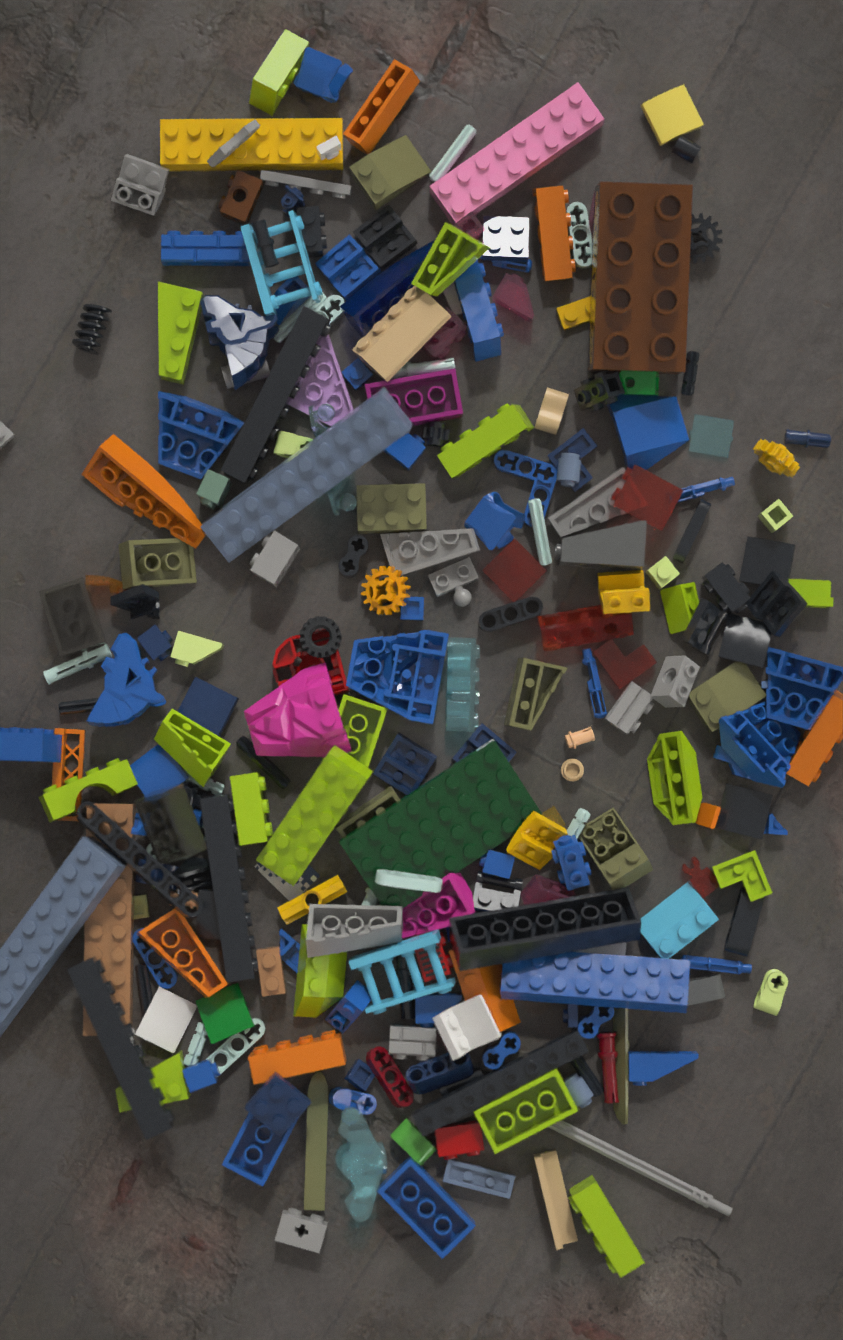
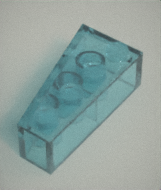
[446,638,480,732]

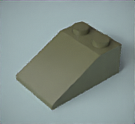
[349,135,431,210]
[118,538,197,590]
[687,661,766,733]

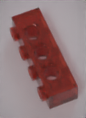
[537,605,634,651]

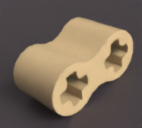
[534,387,569,435]

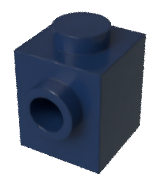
[137,625,174,661]

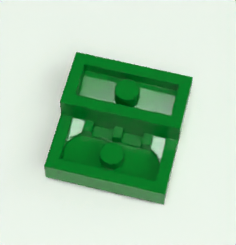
[196,983,255,1044]

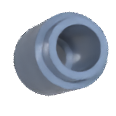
[556,453,581,487]
[564,1072,594,1109]

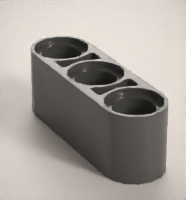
[688,974,725,1006]

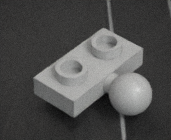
[428,557,479,607]

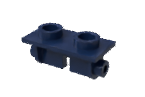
[281,185,305,217]

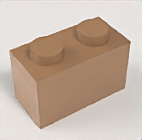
[256,946,287,997]

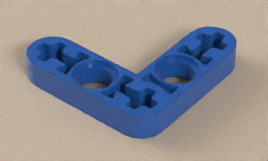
[494,450,557,528]

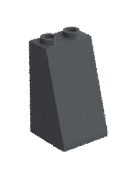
[554,520,647,570]

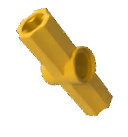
[277,875,347,925]

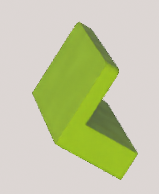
[789,579,834,608]
[660,582,699,634]

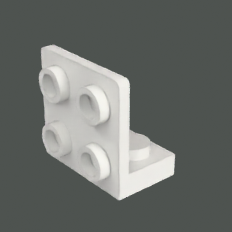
[433,995,501,1060]

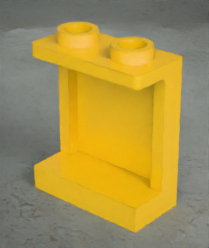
[597,570,650,614]

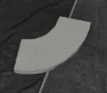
[207,120,260,167]

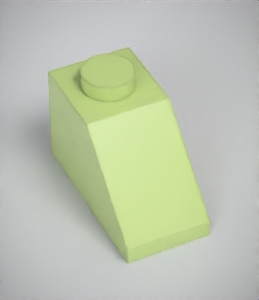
[171,631,224,667]

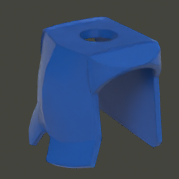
[293,47,353,103]
[464,492,525,550]

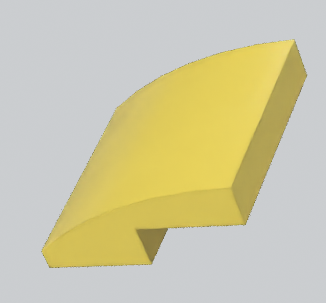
[640,85,704,146]

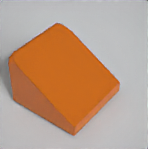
[696,803,721,829]

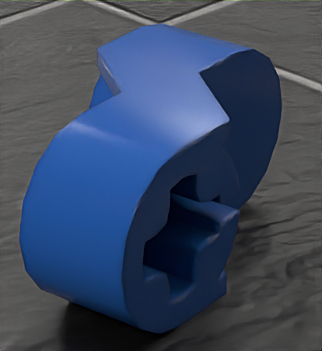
[713,745,751,780]
[328,1087,377,1115]

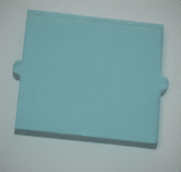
[689,414,734,458]

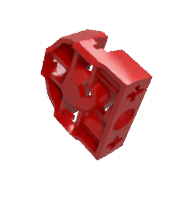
[272,628,350,696]

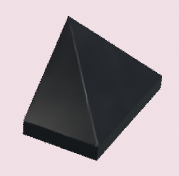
[174,856,213,895]

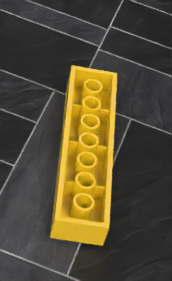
[160,118,343,171]

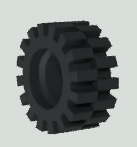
[300,616,342,658]

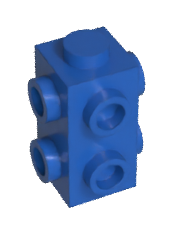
[551,835,592,891]

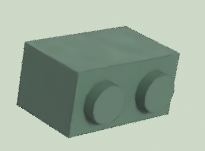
[197,469,232,510]

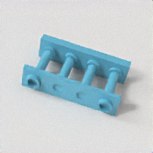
[240,210,323,316]
[349,929,456,1015]

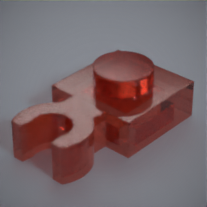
[681,856,719,899]

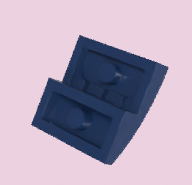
[177,677,239,737]
[450,723,517,764]
[373,732,437,795]

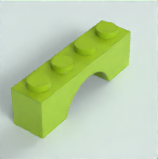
[39,758,138,823]

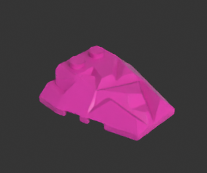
[244,663,352,758]

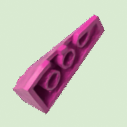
[402,873,475,939]

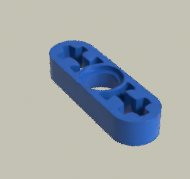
[133,928,178,989]

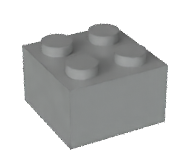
[249,531,300,588]

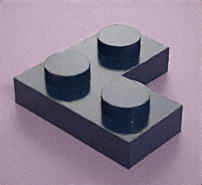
[547,428,597,493]

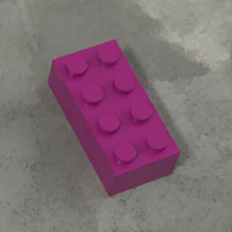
[365,368,463,426]

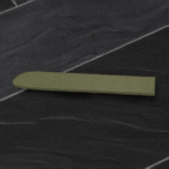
[613,1008,630,1124]
[304,1071,329,1211]

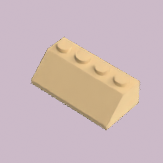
[352,285,452,382]

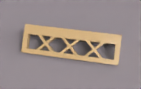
[533,1149,578,1250]

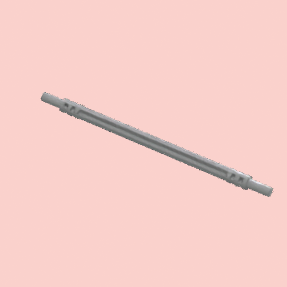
[548,1120,733,1217]

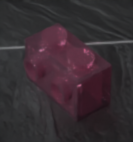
[421,307,467,360]

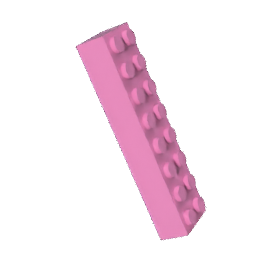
[429,82,604,228]

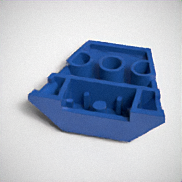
[158,391,244,479]
[608,395,689,480]
[766,647,843,730]
[719,701,801,788]

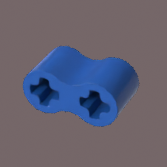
[577,1006,614,1039]
[482,1031,521,1069]

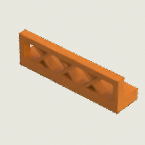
[52,728,86,821]

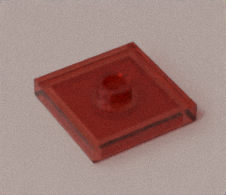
[482,539,547,602]

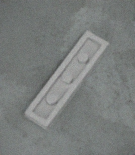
[260,170,352,199]

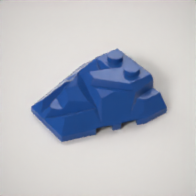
[346,630,449,725]

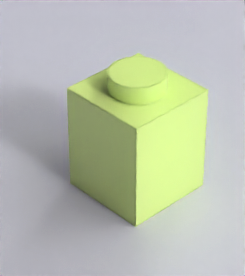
[758,499,793,533]
[645,556,680,590]

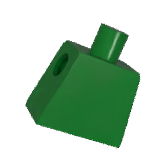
[619,371,659,396]

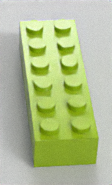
[256,745,373,886]

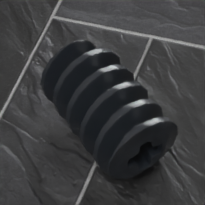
[72,304,112,355]

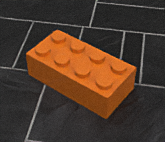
[248,1030,347,1084]

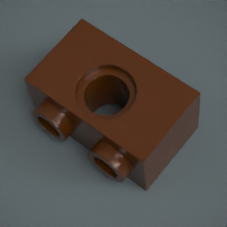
[218,170,264,225]

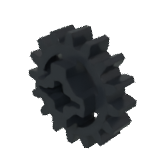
[690,213,723,264]

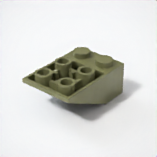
[579,807,653,890]

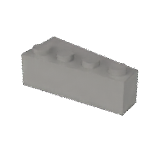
[306,904,403,958]

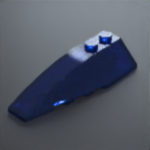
[339,239,436,338]

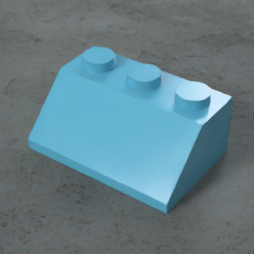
[640,882,719,959]

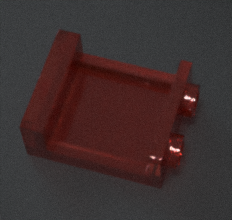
[611,465,684,531]

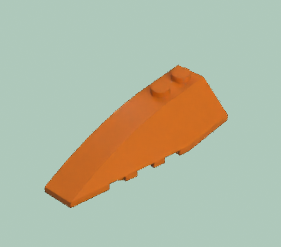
[81,434,206,549]

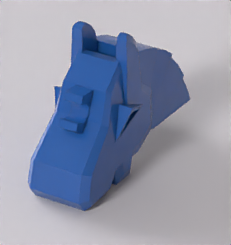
[87,633,166,727]

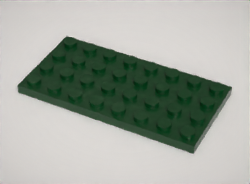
[339,739,543,909]

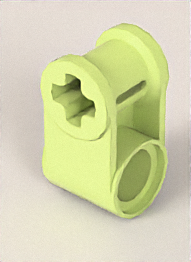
[273,431,313,458]
[754,969,788,1016]

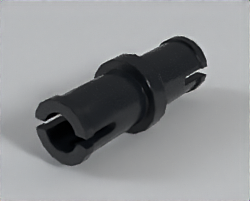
[251,219,279,268]

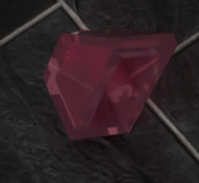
[492,273,534,323]
[521,874,575,905]

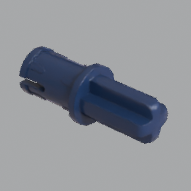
[784,429,831,448]

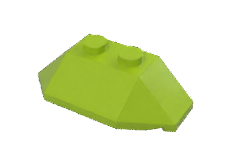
[647,731,702,825]
[293,924,347,1018]

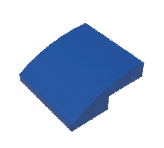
[315,234,381,301]
[130,744,189,805]

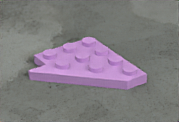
[288,333,354,426]

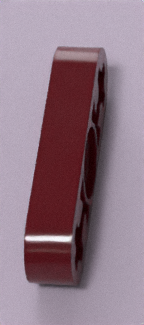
[366,1046,414,1108]

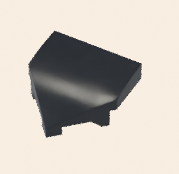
[110,584,160,619]

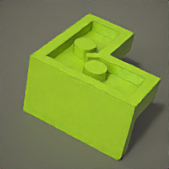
[710,850,772,902]

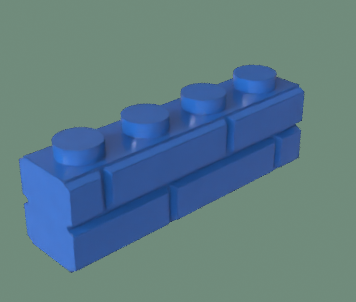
[161,231,251,266]

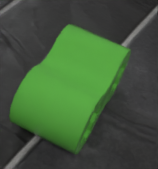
[390,1118,437,1166]

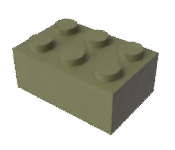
[357,483,427,534]

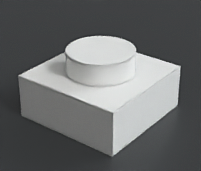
[316,136,341,160]

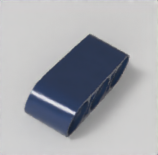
[406,1052,474,1095]

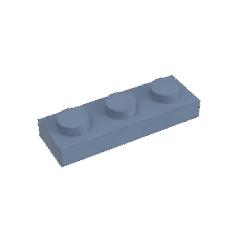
[443,1159,515,1199]

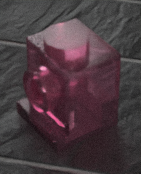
[453,211,485,240]

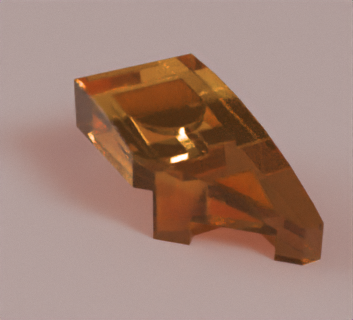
[85,575,128,594]

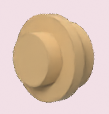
[561,759,584,781]

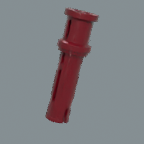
[596,1032,619,1103]

